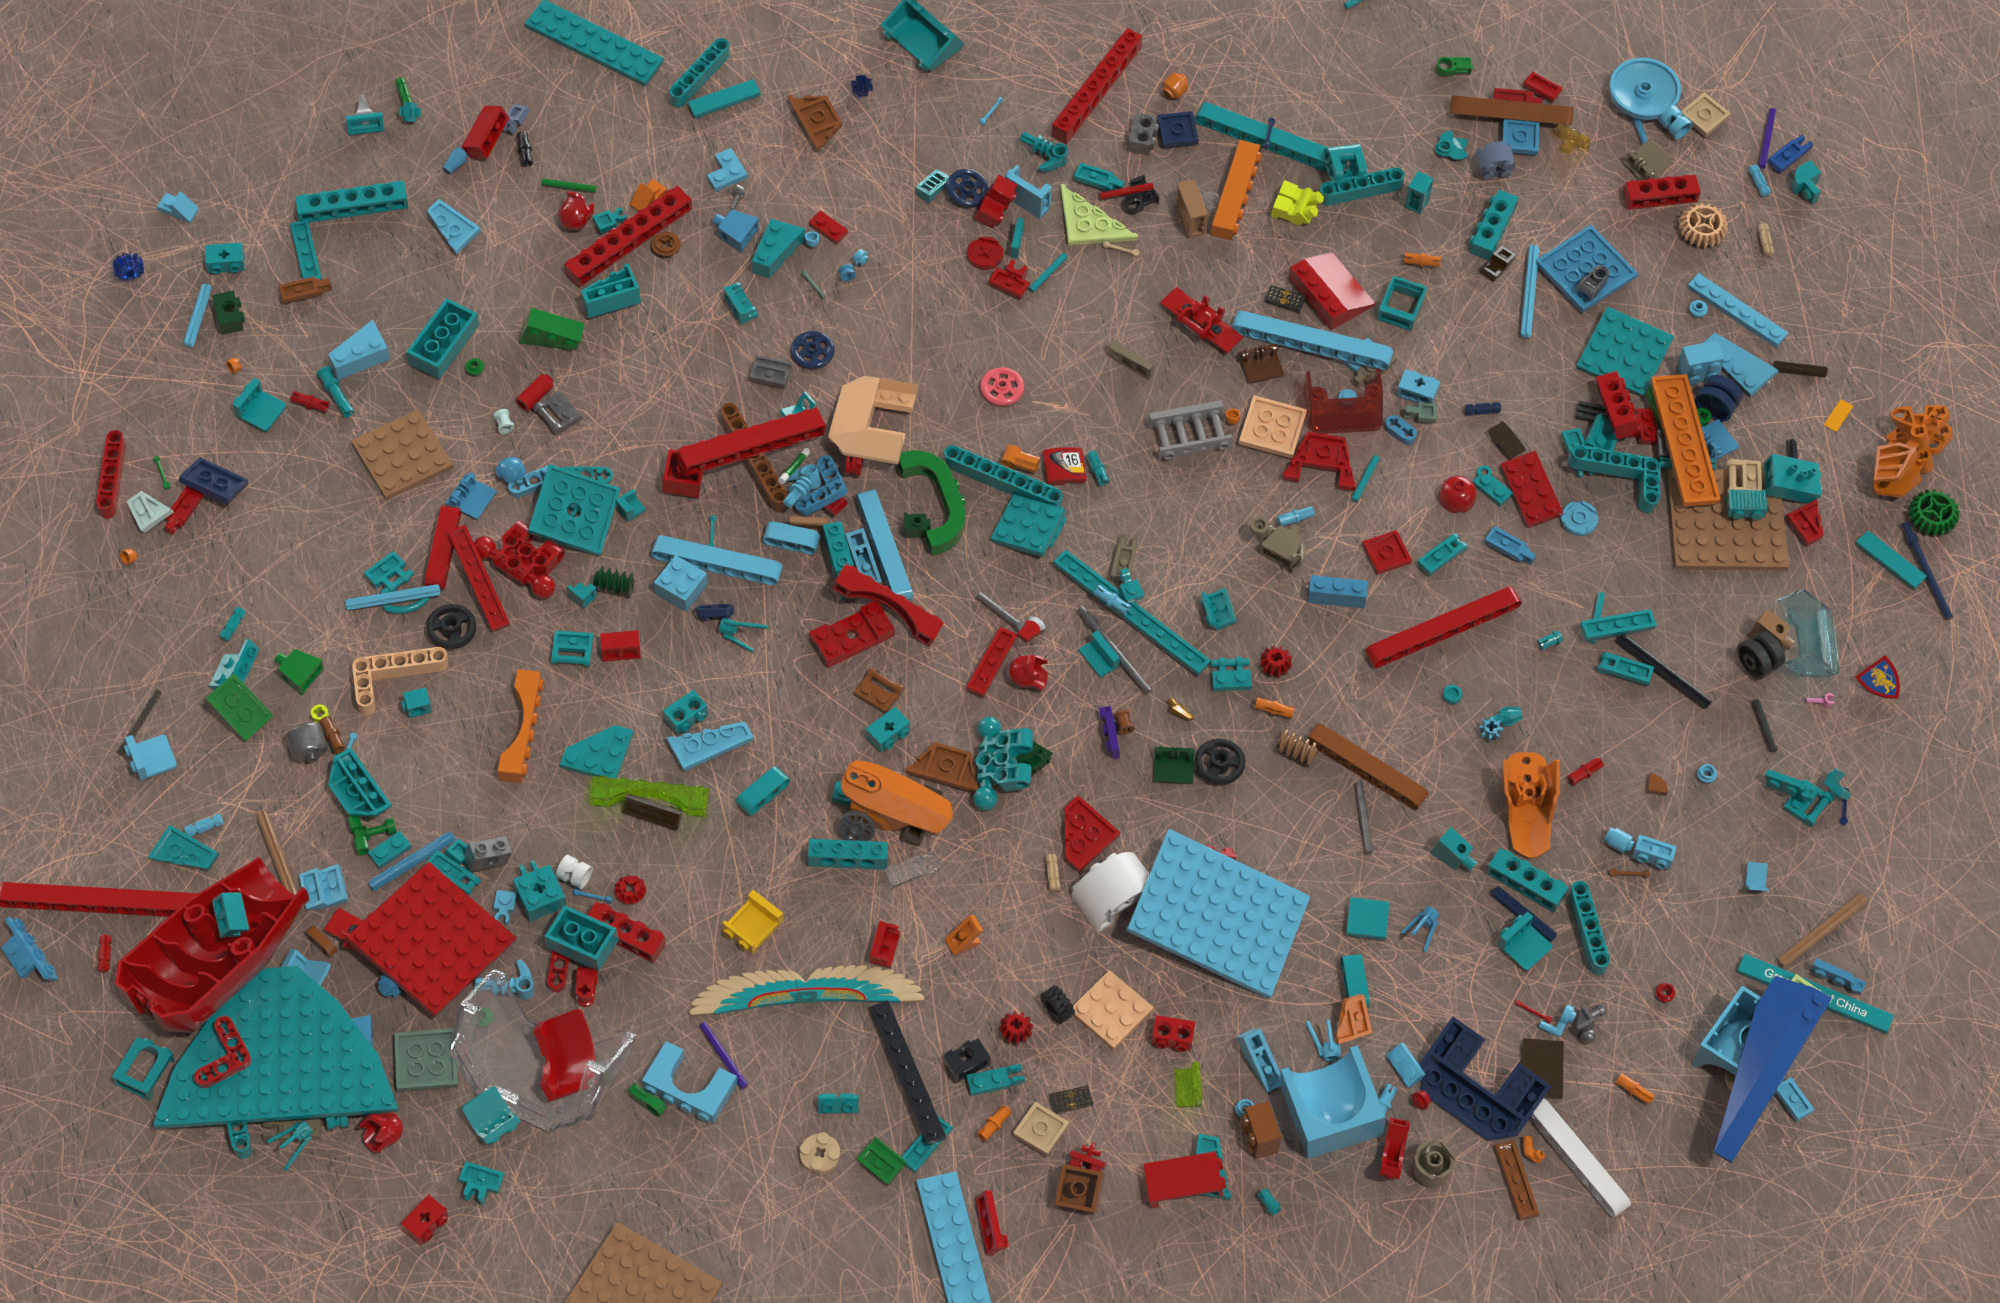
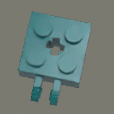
[513,860,566,922]

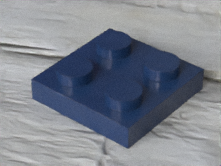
[1157,111,1199,148]

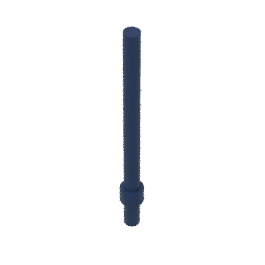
[1902,521,1953,620]

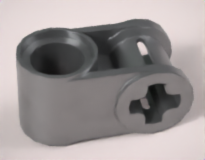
[1576,265,1609,301]

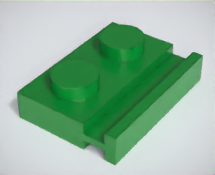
[857,1137,907,1186]

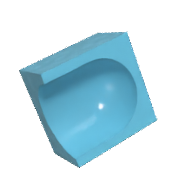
[1692,986,1761,1076]
[1281,1045,1385,1159]

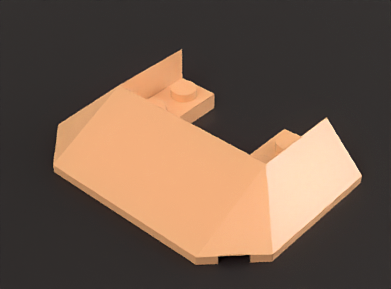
[828,376,919,464]

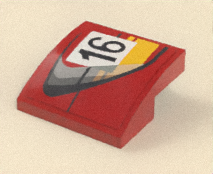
[1042,447,1087,485]

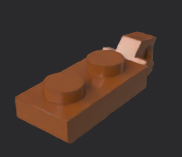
[279,277,332,304]

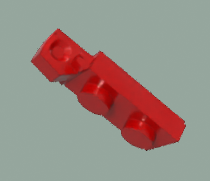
[1493,88,1543,104]
[165,486,204,535]

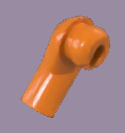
[1522,1136,1545,1163]

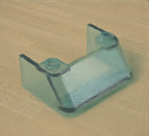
[1777,589,1840,676]

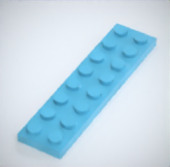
[917,1171,991,1303]

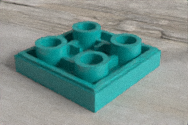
[1346,897,1390,940]

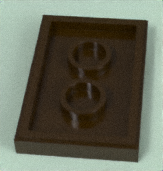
[1522,1038,1564,1099]

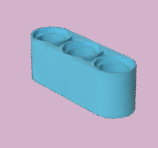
[763,521,820,555]

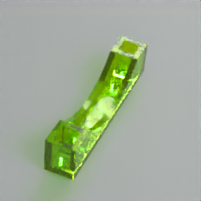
[589,775,710,818]

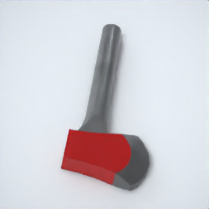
[976,592,1046,643]

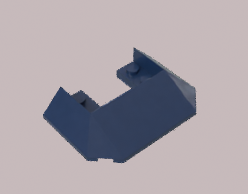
[1419,1016,1552,1141]

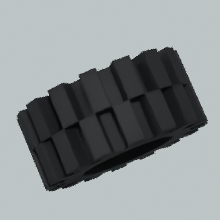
[1040,985,1075,1024]

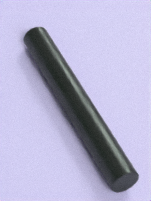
[1752,699,1778,752]

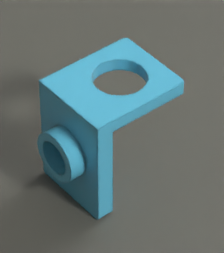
[1745,862,1769,891]

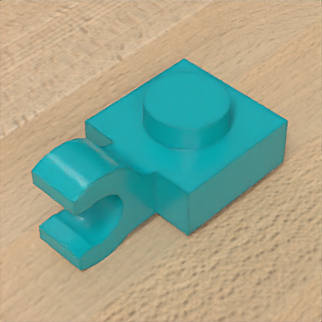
[1119,568,1145,603]

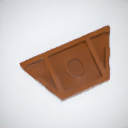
[787,95,842,151]
[906,742,978,793]

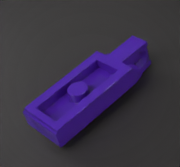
[1099,706,1120,759]

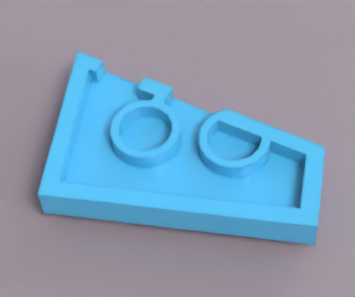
[427,199,481,255]

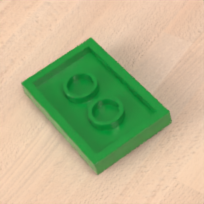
[204,673,274,742]

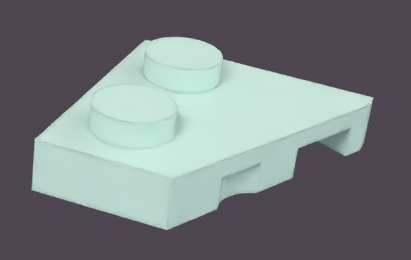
[126,491,174,533]

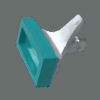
[346,94,385,135]

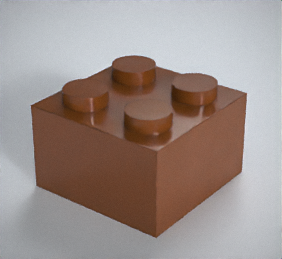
[1241,1101,1282,1159]
[1055,1164,1105,1213]

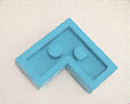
[707,148,748,192]

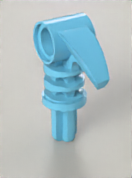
[783,464,822,508]
[475,959,535,1000]

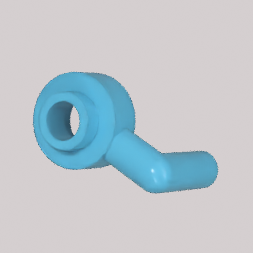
[1538,1004,1576,1037]

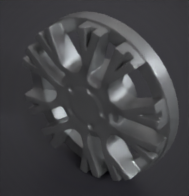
[839,810,876,841]

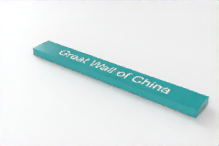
[1737,953,1894,1034]

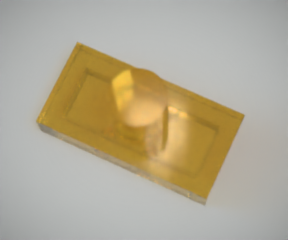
[1556,123,1591,154]

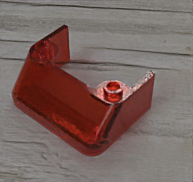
[1303,368,1383,434]

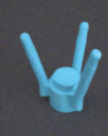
[1306,1019,1341,1061]

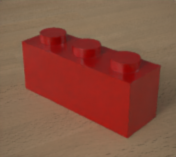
[462,106,509,159]

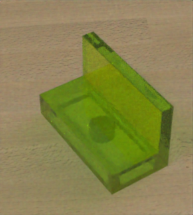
[1174,1062,1202,1108]

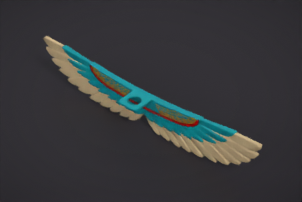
[690,965,924,1016]

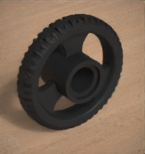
[426,604,477,650]
[1195,738,1245,785]

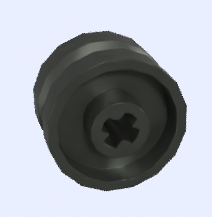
[1737,630,1785,680]

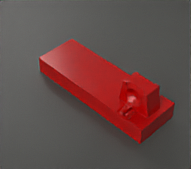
[975,1190,1009,1256]

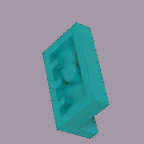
[1584,414,1618,451]

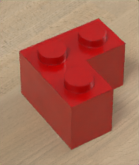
[974,174,1017,229]

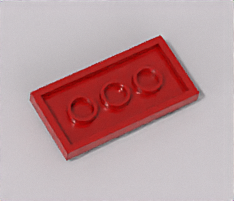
[1501,450,1564,528]

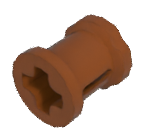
[1114,710,1135,735]

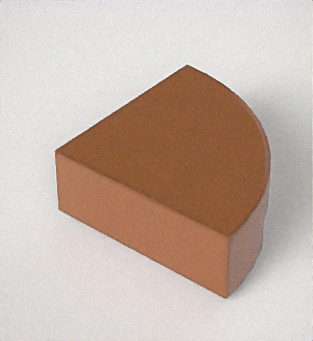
[1647,773,1668,796]

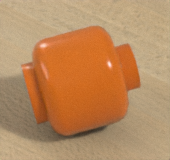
[1162,73,1188,99]

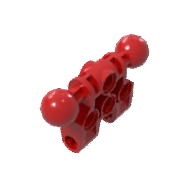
[474,521,566,599]

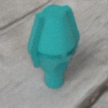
[1488,706,1523,726]

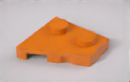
[1335,994,1372,1044]

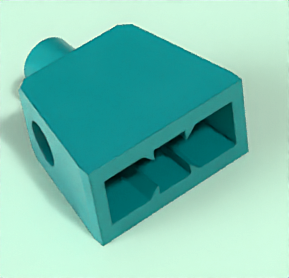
[1430,826,1477,871]

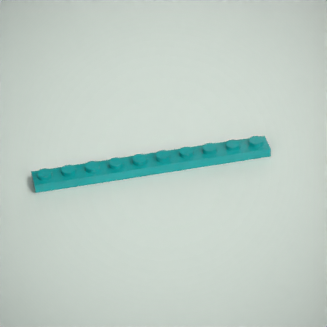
[1053,549,1211,676]

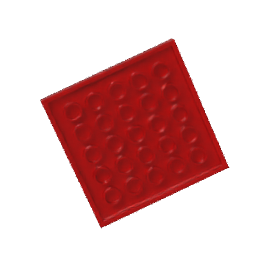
[346,862,517,1018]

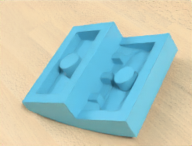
[299,864,349,910]

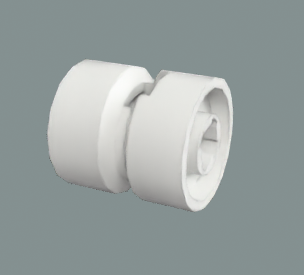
[556,854,593,889]

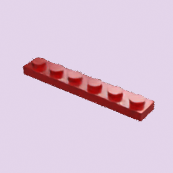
[448,525,510,632]

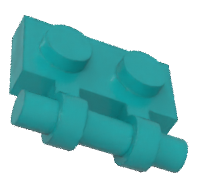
[364,551,414,593]
[1211,657,1252,692]

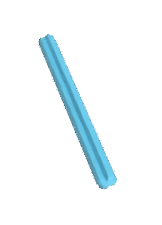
[1520,245,1539,338]

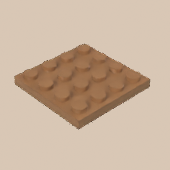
[351,409,453,500]

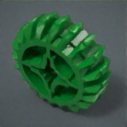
[1908,488,1960,537]

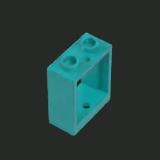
[1377,276,1428,331]

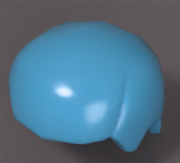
[495,457,526,482]

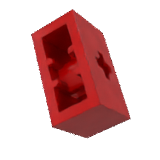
[400,1194,448,1246]

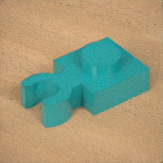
[593,207,627,234]
[445,838,473,872]

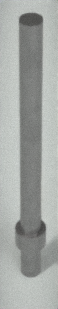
[1078,606,1152,695]

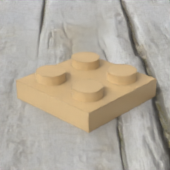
[1681,92,1731,137]
[1013,1102,1069,1157]

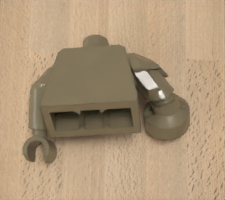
[1250,516,1306,571]

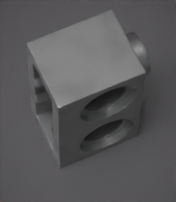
[1128,113,1159,156]

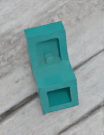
[1792,160,1821,204]

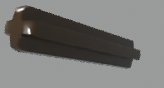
[1773,360,1828,377]

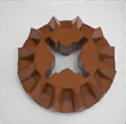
[651,232,681,258]

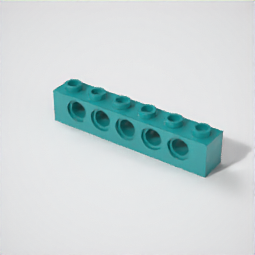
[295,180,409,223]

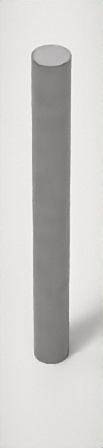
[1355,782,1373,855]

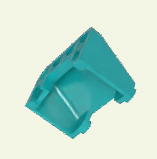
[880,0,965,72]

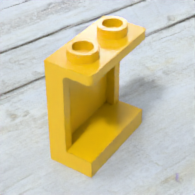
[722,890,783,954]

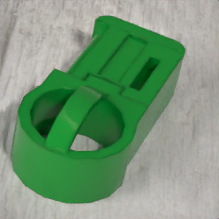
[1435,57,1473,76]
[627,1083,667,1117]

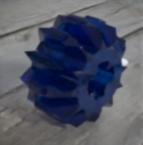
[112,252,144,282]

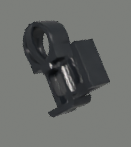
[1123,175,1160,215]

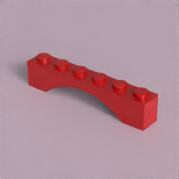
[831,564,944,647]

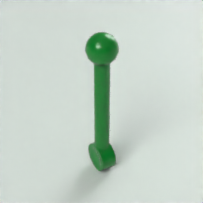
[153,456,171,490]

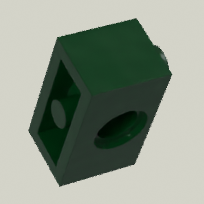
[212,290,245,335]

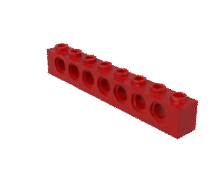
[1051,28,1143,145]
[564,185,692,288]

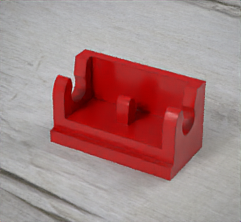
[600,630,641,662]
[870,920,901,969]

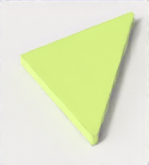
[1060,184,1138,245]

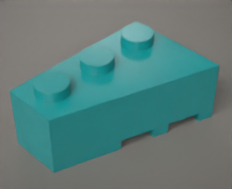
[752,218,805,278]
[581,263,641,318]

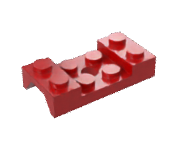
[809,601,895,668]

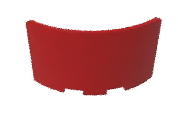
[533,1009,596,1102]

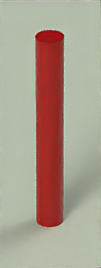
[1100,182,1154,200]

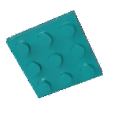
[991,494,1066,557]

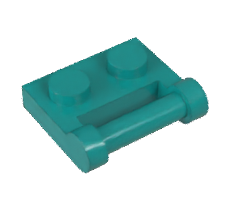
[551,630,594,667]
[1783,779,1834,827]

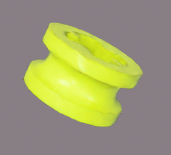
[311,704,329,724]

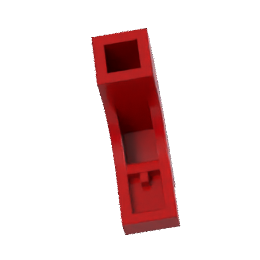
[1379,1117,1410,1179]

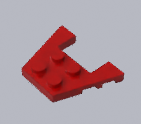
[1282,432,1356,491]

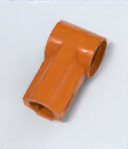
[1000,445,1040,474]

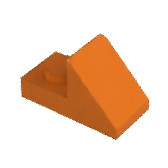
[630,179,667,211]
[945,915,984,955]

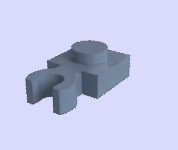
[503,104,530,134]

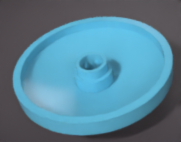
[1609,58,1681,120]

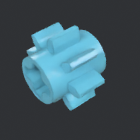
[1479,716,1503,742]

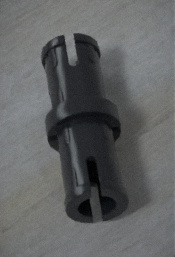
[517,131,533,167]

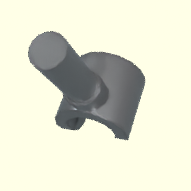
[730,185,745,210]

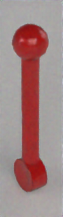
[1514,999,1552,1024]

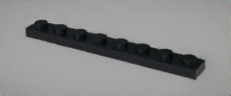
[870,1000,946,1146]

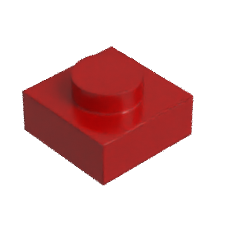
[823,497,848,516]

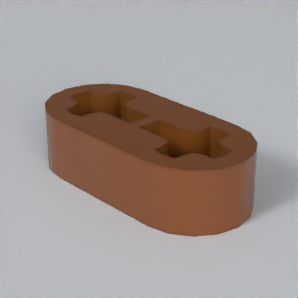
[305,925,338,958]

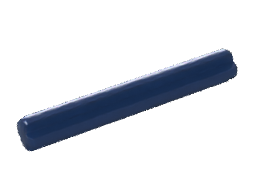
[1492,886,1557,942]

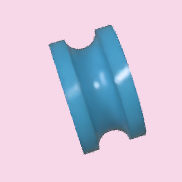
[838,264,856,281]

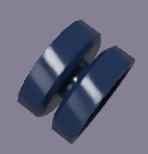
[1695,375,1743,422]

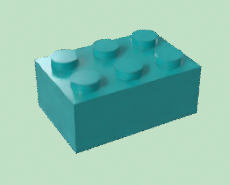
[544,905,619,971]

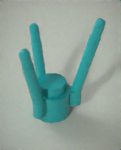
[719,618,768,652]
[267,1120,314,1171]

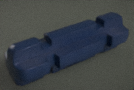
[1464,402,1501,415]

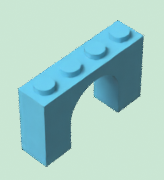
[642,1041,737,1124]

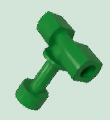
[347,816,397,856]

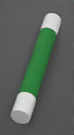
[778,448,810,484]

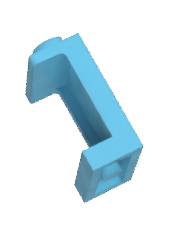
[1005,165,1052,219]

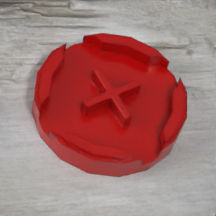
[967,237,1003,270]

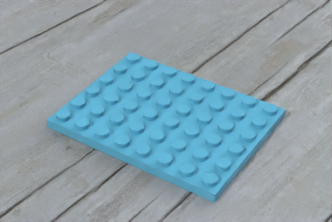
[1126,829,1310,999]

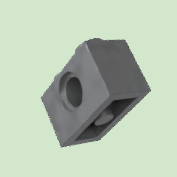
[464,836,512,872]

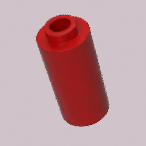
[515,374,554,412]

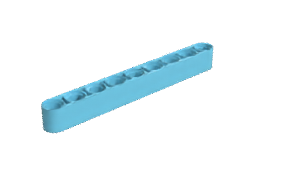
[1231,311,1394,370]

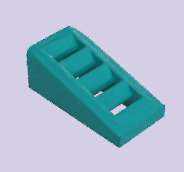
[915,169,949,203]

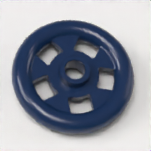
[946,169,989,208]
[790,331,835,369]

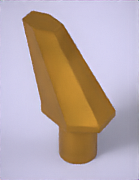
[1167,698,1195,721]

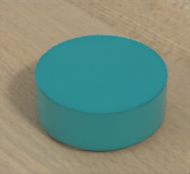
[1443,685,1462,705]

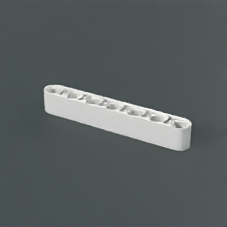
[1530,1099,1631,1217]

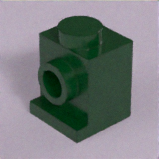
[903,512,931,538]

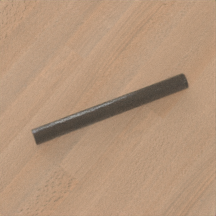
[116,689,162,756]

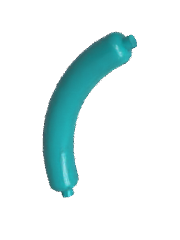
[383,597,429,614]

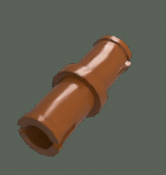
[319,716,346,754]

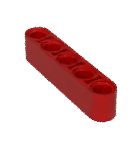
[96,430,126,519]
[425,505,461,590]

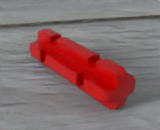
[98,934,112,973]

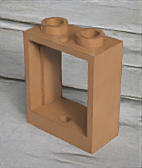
[1175,179,1208,239]

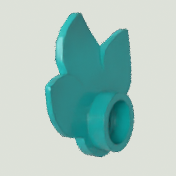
[1435,130,1468,160]

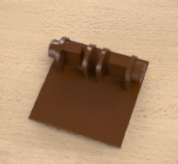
[1238,343,1285,383]

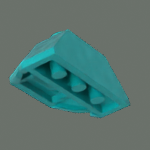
[328,747,392,816]

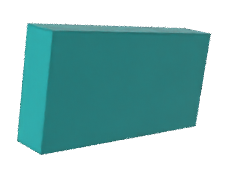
[1011,217,1024,258]

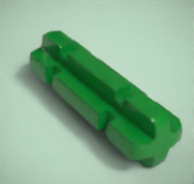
[395,77,412,104]

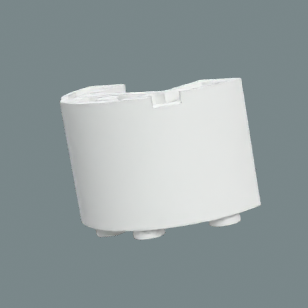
[1071,852,1149,933]

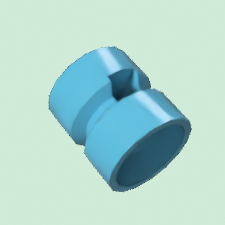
[1659,106,1693,140]

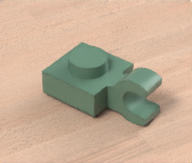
[1404,402,1437,423]

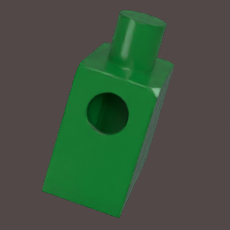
[274,649,324,696]

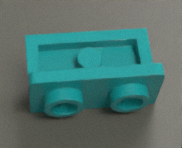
[1200,587,1237,631]

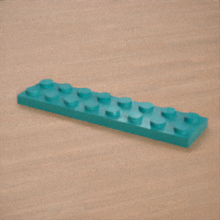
[524,0,664,87]

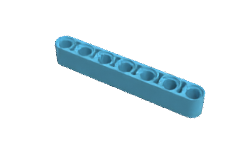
[856,489,913,600]
[651,535,783,585]

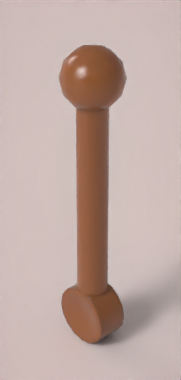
[1609,868,1650,878]

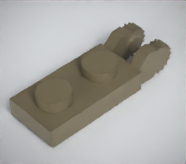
[1108,341,1154,380]
[1110,534,1138,582]
[263,1118,321,1141]

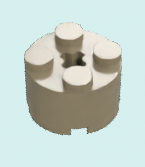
[1412,1140,1455,1189]

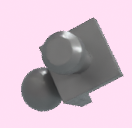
[1574,1004,1606,1044]

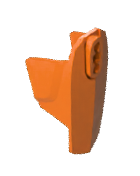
[1502,752,1560,859]
[840,760,952,834]

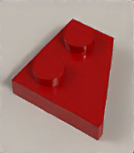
[1786,499,1824,546]

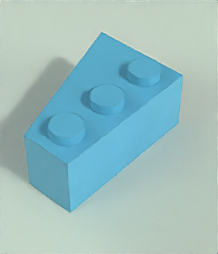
[328,320,389,380]

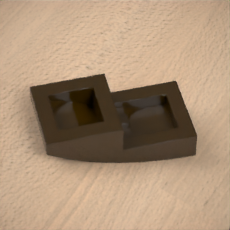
[1480,246,1517,282]
[1487,421,1526,460]

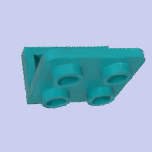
[233,378,286,432]
[1498,912,1552,971]
[461,1086,521,1145]

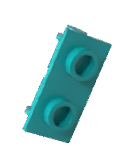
[818,1093,859,1113]

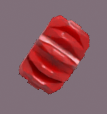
[1260,645,1292,678]
[999,1010,1033,1046]

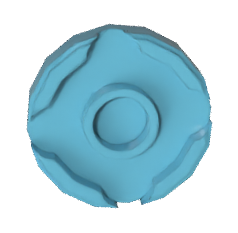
[1561,501,1598,536]

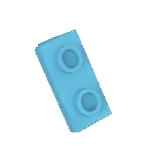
[1632,834,1677,870]

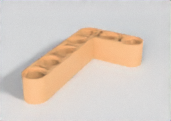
[352,647,449,715]

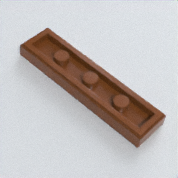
[1494,1140,1539,1221]

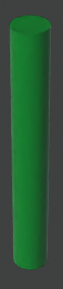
[542,178,597,193]

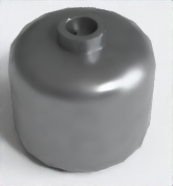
[286,722,328,763]

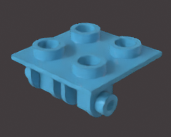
[1701,419,1740,460]
[445,472,497,520]

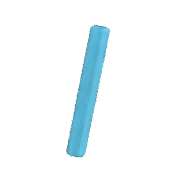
[183,283,212,348]

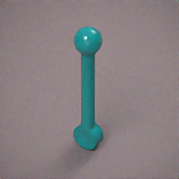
[708,515,717,547]

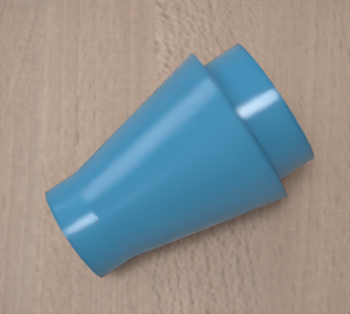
[442,147,468,174]

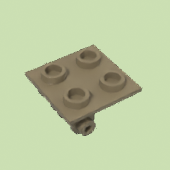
[1622,139,1673,180]

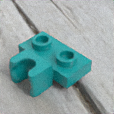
[459,1161,505,1206]

